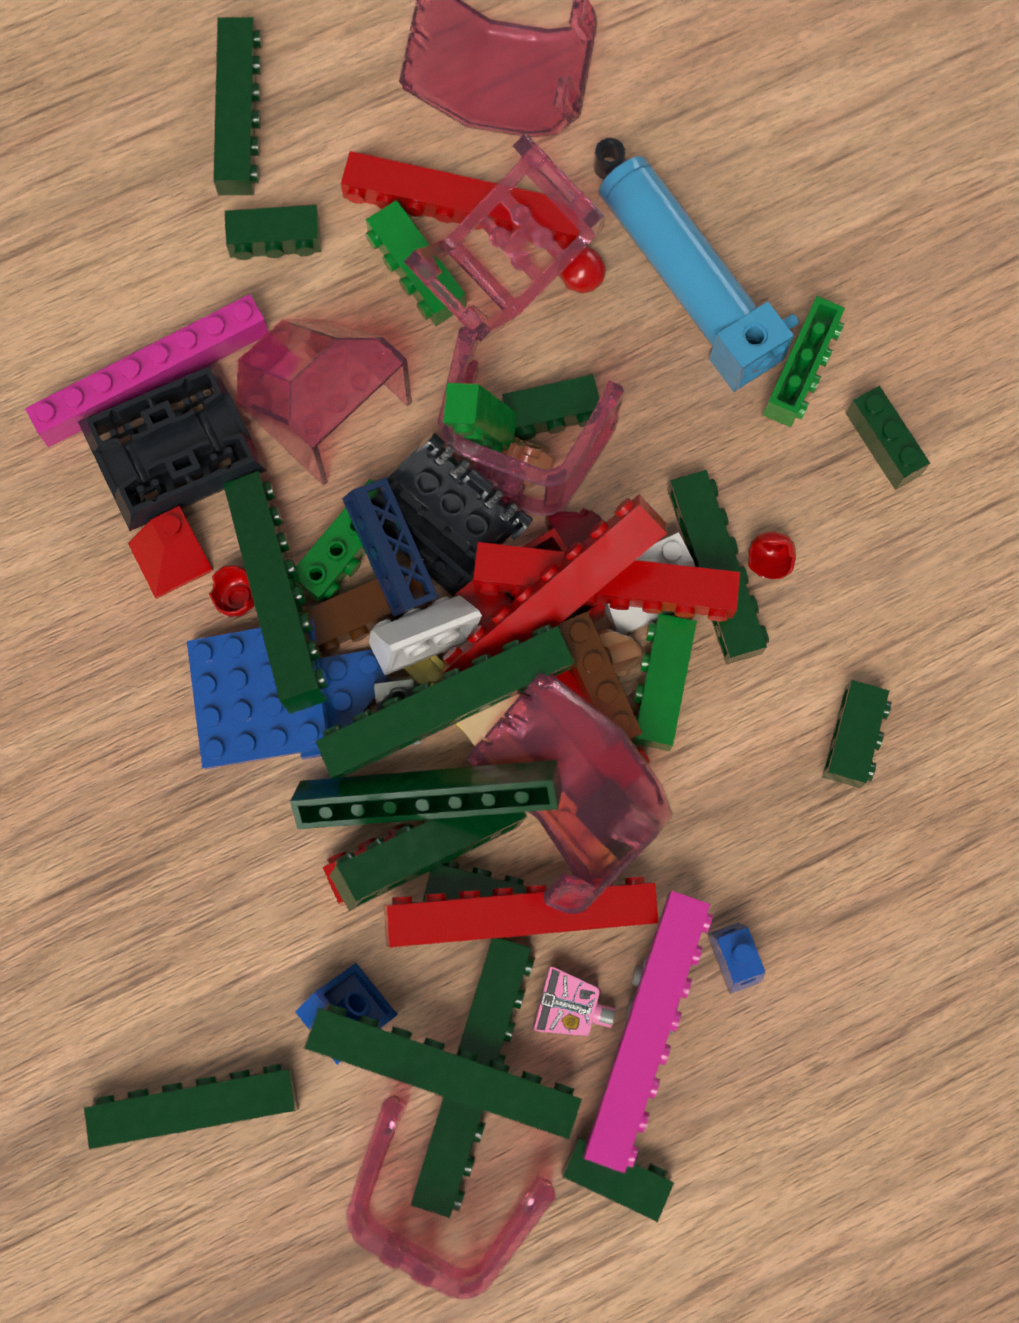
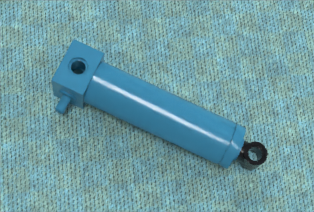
[593,138,799,392]

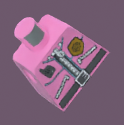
[533,967,616,1036]

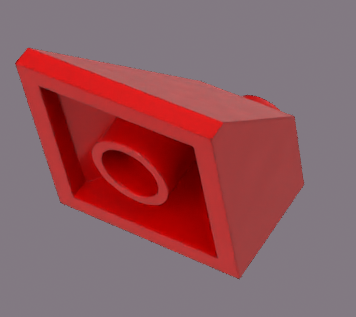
[128,506,213,599]

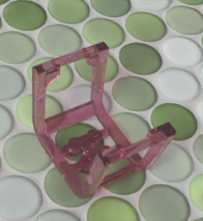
[404,133,605,342]
[438,326,624,517]
[346,1096,556,1300]

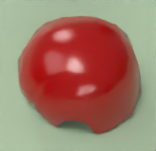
[558,246,606,294]
[748,531,796,579]
[209,565,254,617]

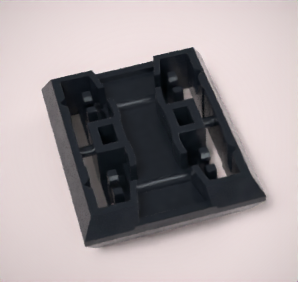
[78,364,267,531]

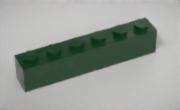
[213,17,262,196]
[667,470,769,665]
[330,812,527,911]
[84,1063,299,1150]

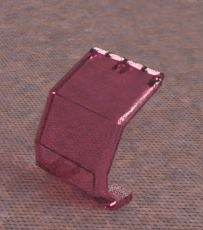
[399,0,598,138]
[467,673,672,914]

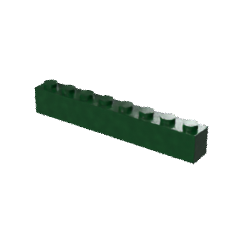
[223,471,329,714]
[315,625,578,779]
[290,759,563,829]
[410,938,535,1218]
[303,1003,582,1140]

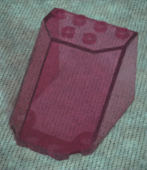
[236,319,412,486]

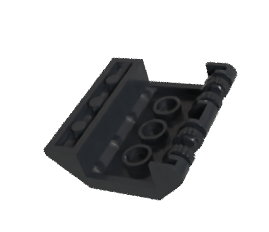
[370,432,533,596]

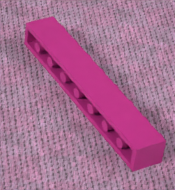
[25,294,269,447]
[582,891,713,1173]

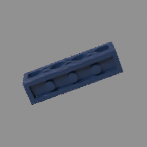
[342,478,438,617]

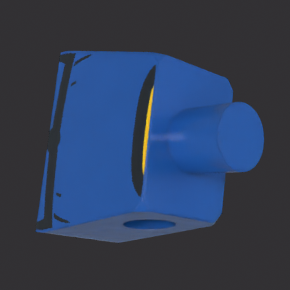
[707,923,765,994]

